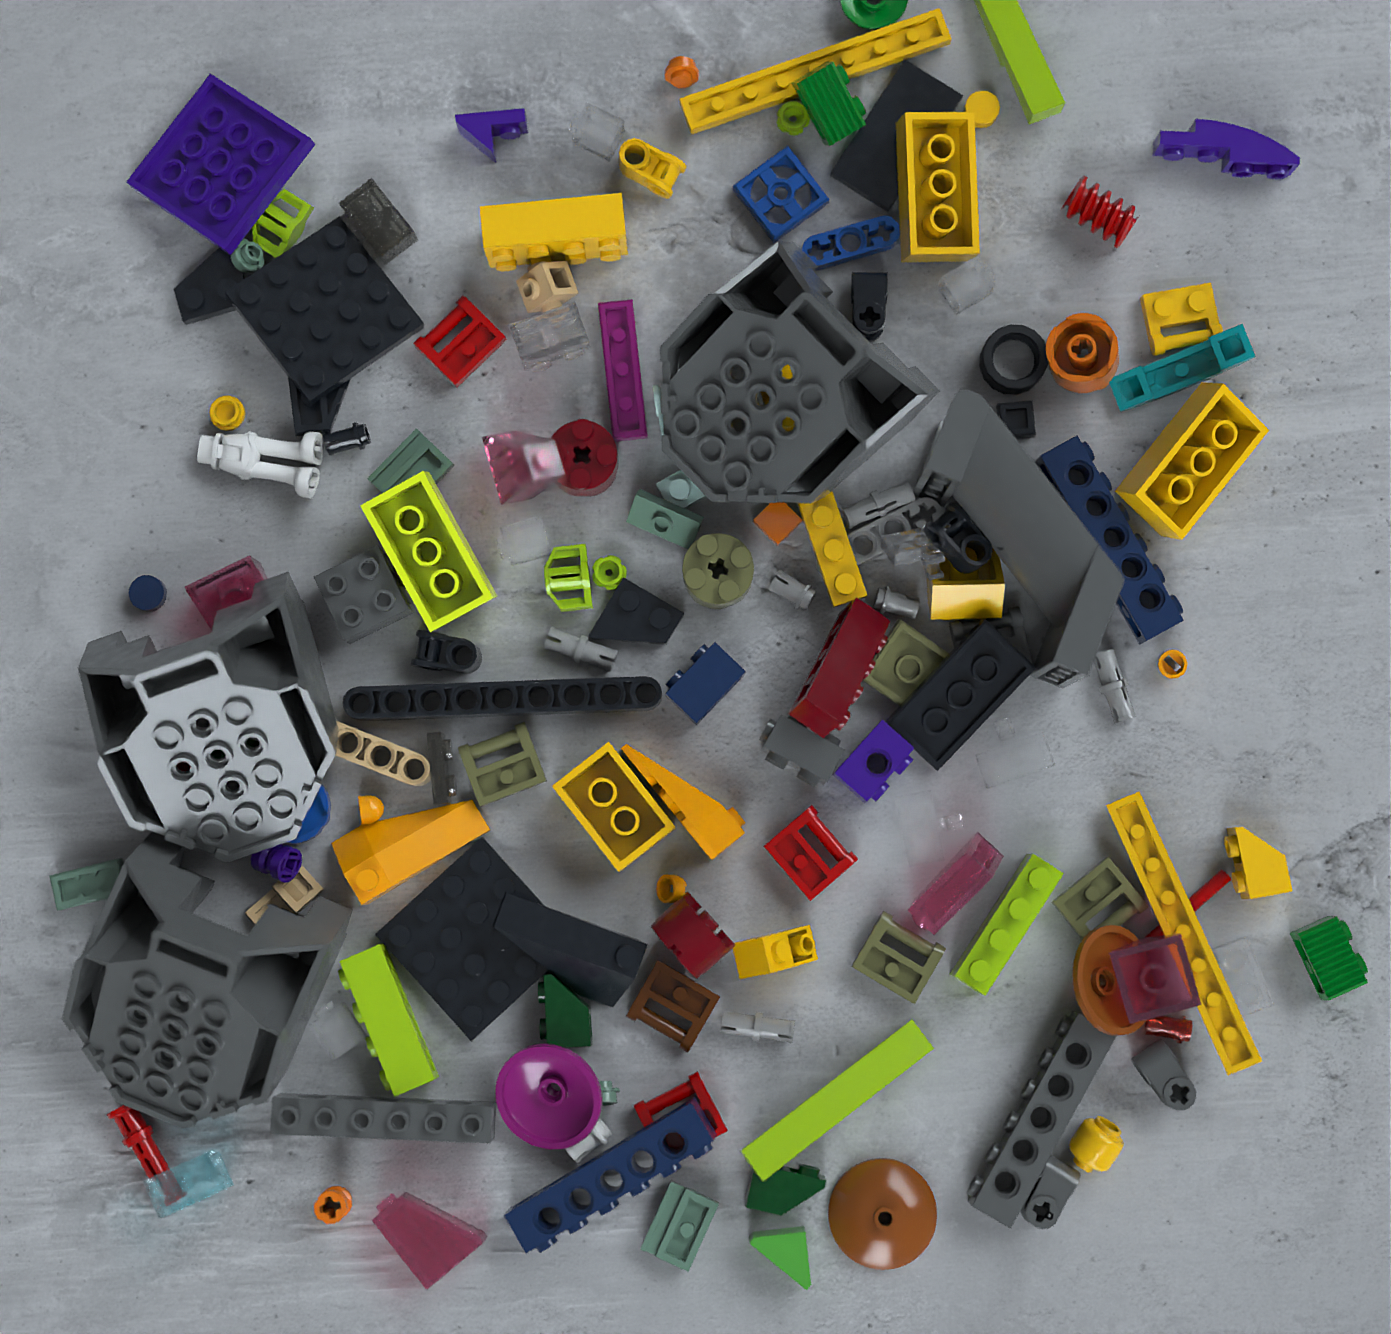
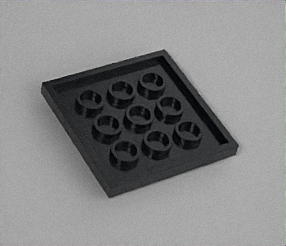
[225,216,424,406]
[375,837,548,1041]

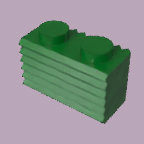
[792,61,866,146]
[1290,916,1368,1001]

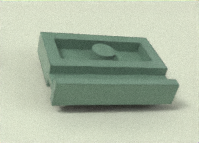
[367,428,455,493]
[640,1180,719,1272]

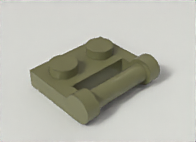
[458,721,547,807]
[1051,857,1148,941]
[851,911,946,1004]

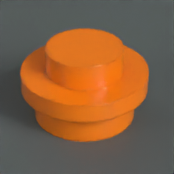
[664,56,699,88]

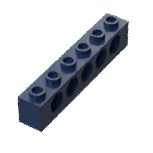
[1035,435,1184,645]
[504,1097,717,1254]

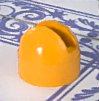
[1158,649,1187,678]
[358,795,384,825]
[656,874,687,903]

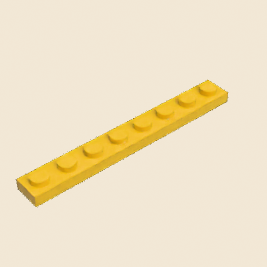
[679,8,952,135]
[760,365,868,608]
[1106,791,1263,1075]

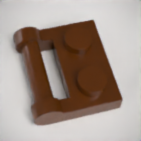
[626,960,720,1053]

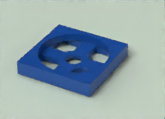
[732,145,830,243]

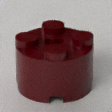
[546,419,619,497]
[651,891,736,979]

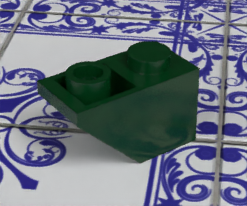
[538,973,593,1048]
[745,1164,827,1216]

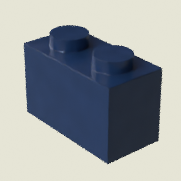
[665,642,746,726]

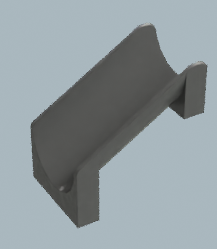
[913,389,1124,689]

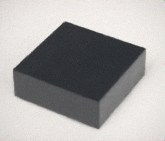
[996,401,1036,439]

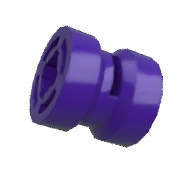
[251,844,302,883]

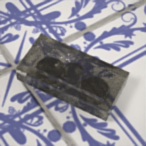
[427,732,457,806]

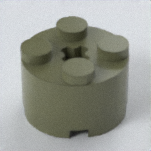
[682,533,754,610]

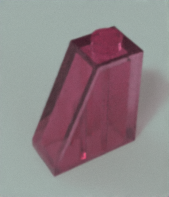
[482,431,565,505]
[908,832,1004,935]
[372,1191,488,1290]

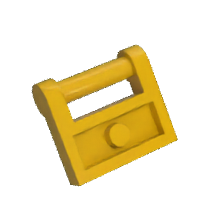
[1140,282,1223,356]

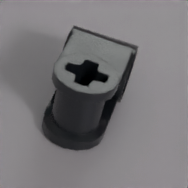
[851,272,888,342]
[923,503,992,574]
[411,630,482,674]

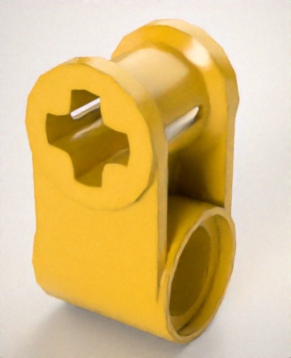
[619,138,687,199]

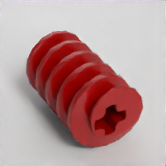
[1061,175,1140,248]

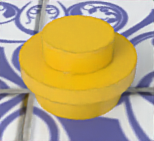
[209,395,245,431]

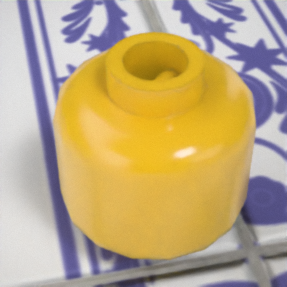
[1069,1116,1124,1173]

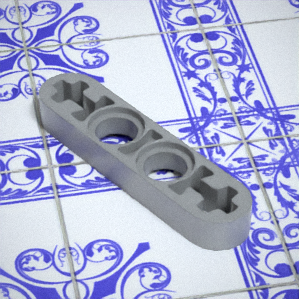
[815,497,942,575]

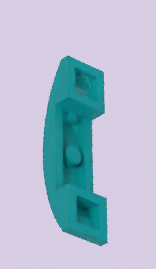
[1109,323,1256,412]

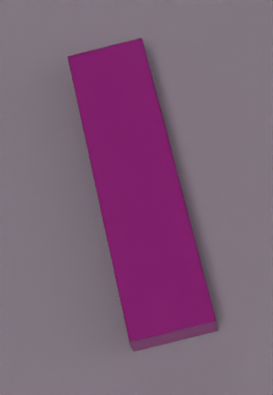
[598,299,648,442]

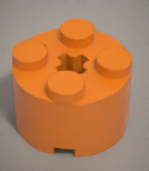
[1046,313,1119,393]

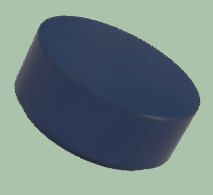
[129,575,167,612]

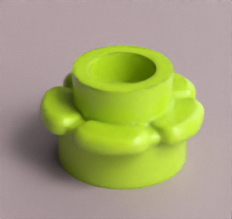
[776,101,810,136]
[592,555,627,590]

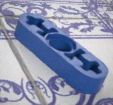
[802,216,900,270]

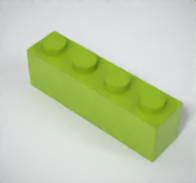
[950,853,1064,996]
[338,943,439,1097]

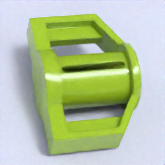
[253,189,315,258]
[544,544,593,612]

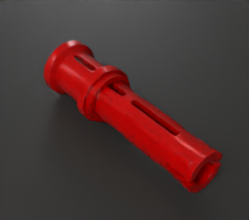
[107,1105,185,1207]

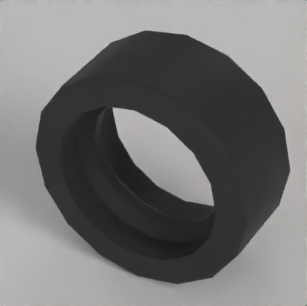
[979,324,1048,395]

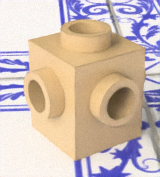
[516,261,579,316]

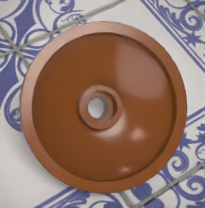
[1072,925,1155,1036]
[828,1158,937,1270]

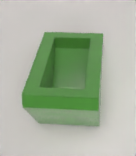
[748,1226,811,1290]

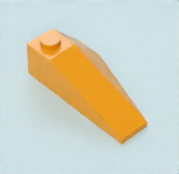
[621,744,746,861]
[331,800,490,905]

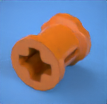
[314,1186,352,1224]

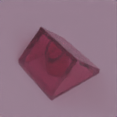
[185,555,268,630]
[1109,933,1201,1024]

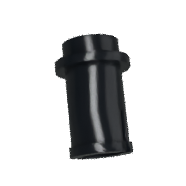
[323,422,371,456]

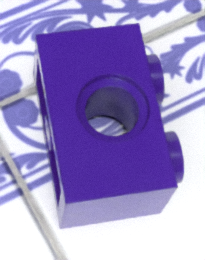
[832,719,914,803]

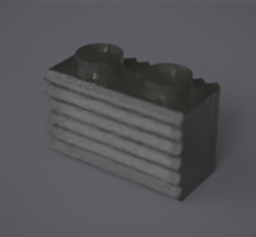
[339,178,418,265]

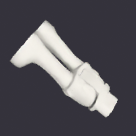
[197,431,323,499]

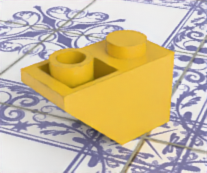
[1224,827,1293,899]
[733,925,818,979]

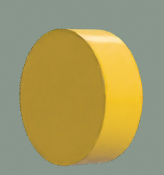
[964,90,1000,128]

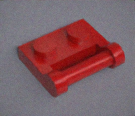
[413,295,507,388]
[763,805,858,901]
[634,1071,728,1149]

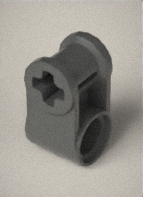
[1131,1038,1196,1111]
[1021,1156,1081,1229]

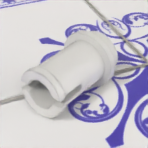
[565,1118,612,1163]

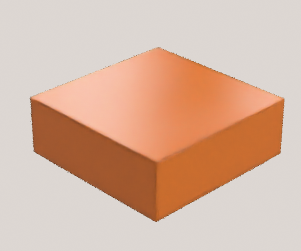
[753,502,803,546]

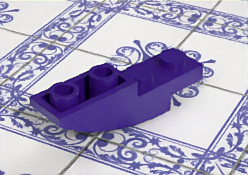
[1153,119,1300,179]

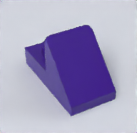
[455,108,528,162]

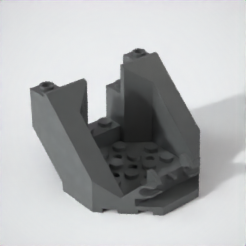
[660,241,940,503]
[78,571,339,863]
[62,831,353,1129]

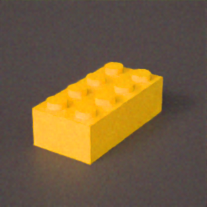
[896,112,980,262]
[480,193,628,271]
[1115,382,1269,540]

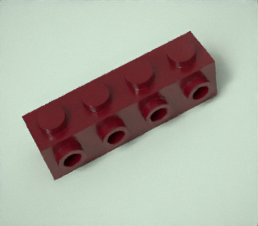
[788,597,891,739]

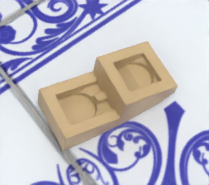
[245,865,323,925]

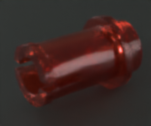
[1144,1012,1193,1044]

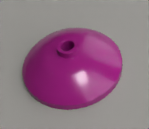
[495,1044,603,1149]

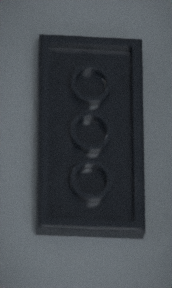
[830,60,963,212]
[885,618,1036,771]

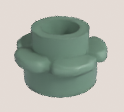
[231,239,265,273]
[599,1081,620,1106]

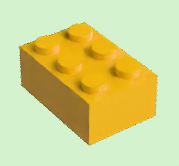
[552,742,676,872]

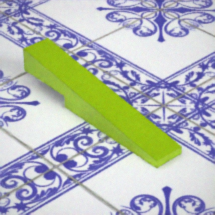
[974,0,1065,125]
[740,1019,934,1181]

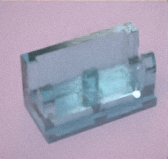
[143,1150,234,1219]

